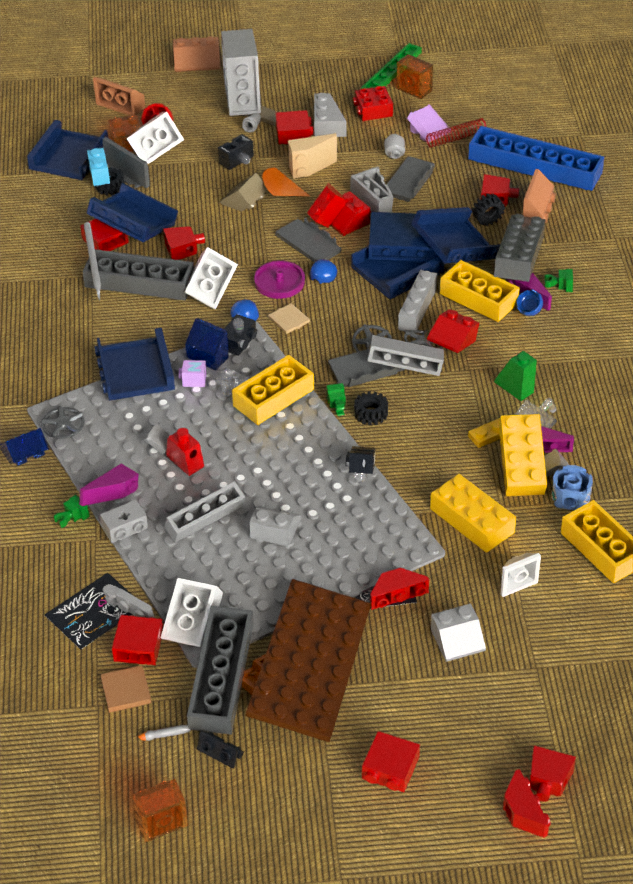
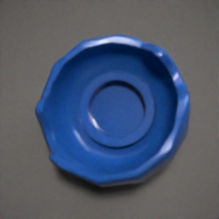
[310,259,337,284]
[516,289,543,316]
[230,299,259,321]

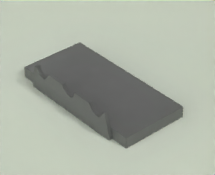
[102,137,150,189]
[387,156,435,202]
[275,217,341,263]
[328,349,405,387]

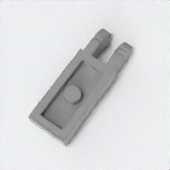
[103,584,154,618]

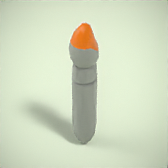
[139,725,191,741]

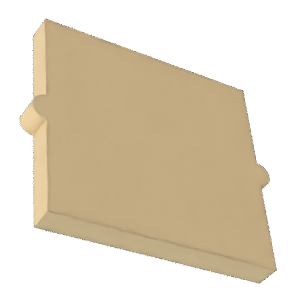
[268,303,310,334]

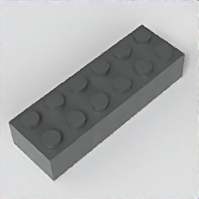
[494,214,546,282]
[83,249,194,301]
[187,606,254,735]

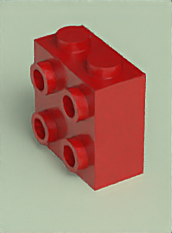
[352,86,393,121]
[276,110,313,145]
[80,219,129,251]
[112,615,163,665]
[362,731,420,792]

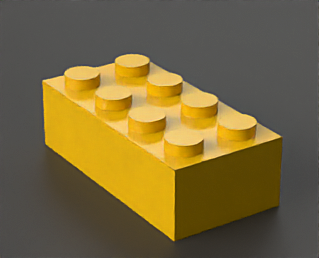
[440,260,520,322]
[232,355,314,425]
[499,414,547,496]
[430,474,516,553]
[561,500,633,584]

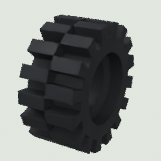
[95,167,125,196]
[472,193,505,226]
[354,391,388,426]

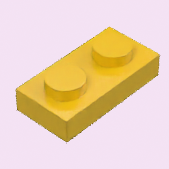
[468,418,500,448]

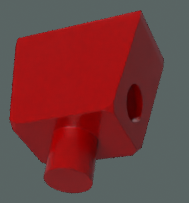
[481,174,519,206]
[163,226,205,260]
[166,428,204,476]
[530,746,576,802]

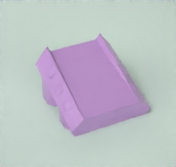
[407,104,451,142]

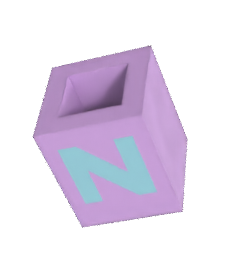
[179,360,207,387]

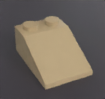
[288,133,337,178]

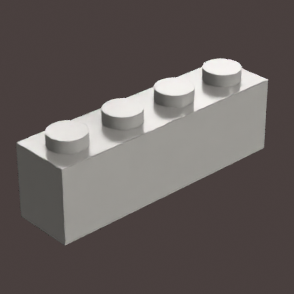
[398,270,437,334]
[367,335,444,376]
[164,482,245,543]

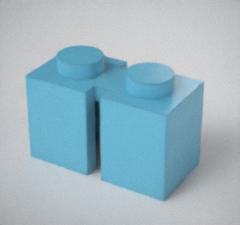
[87,148,110,186]

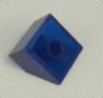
[185,318,229,370]
[0,428,49,466]

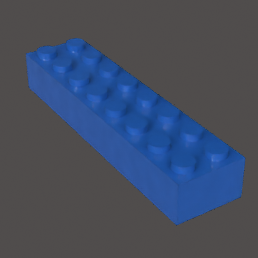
[468,126,604,191]

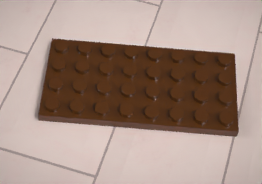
[245,579,371,742]

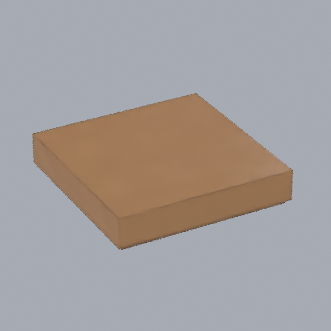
[101,665,152,713]

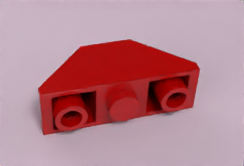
[370,567,430,610]
[503,769,551,838]

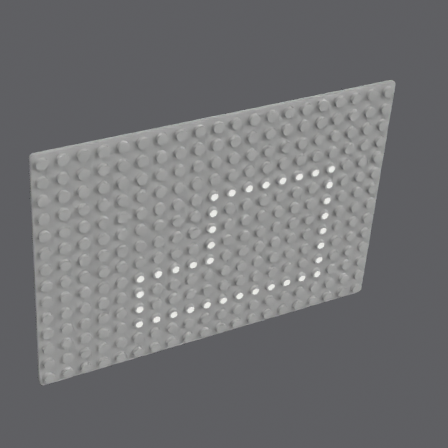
[27,322,445,668]

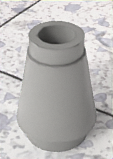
[242,113,261,132]

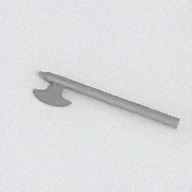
[84,222,101,302]

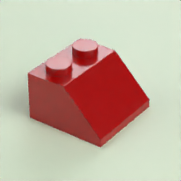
[307,183,348,228]
[330,191,370,236]
[427,309,479,353]

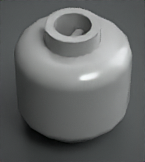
[384,134,405,159]

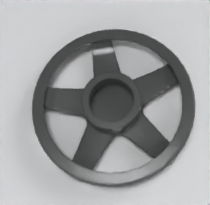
[352,324,392,352]
[404,329,443,349]
[42,406,85,439]

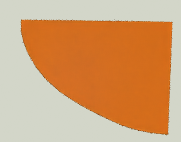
[262,168,310,196]

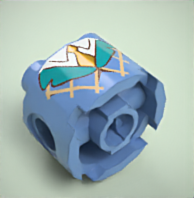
[551,465,593,510]

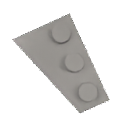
[314,93,346,137]
[350,166,393,213]

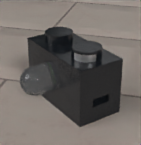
[218,134,254,170]
[219,314,257,356]
[345,446,376,483]

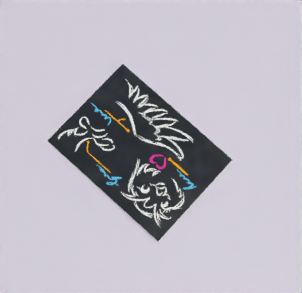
[44,573,132,650]

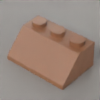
[173,36,220,72]
[93,77,145,117]
[523,169,556,223]

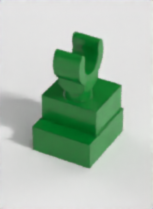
[544,269,573,292]
[327,383,346,416]
[54,494,90,528]

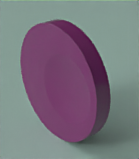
[254,261,305,299]

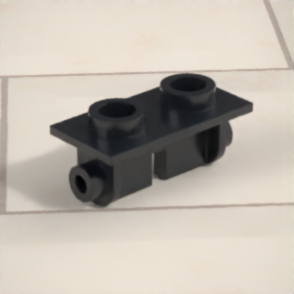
[197,730,244,769]

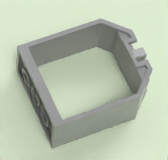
[221,29,261,116]

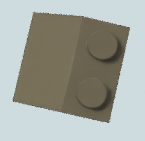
[220,173,267,212]

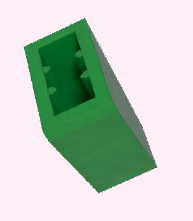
[494,351,537,401]

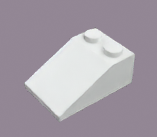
[127,112,184,164]
[184,247,238,310]
[161,578,223,648]

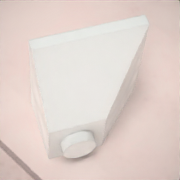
[500,553,541,597]

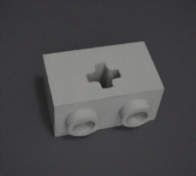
[100,500,148,543]

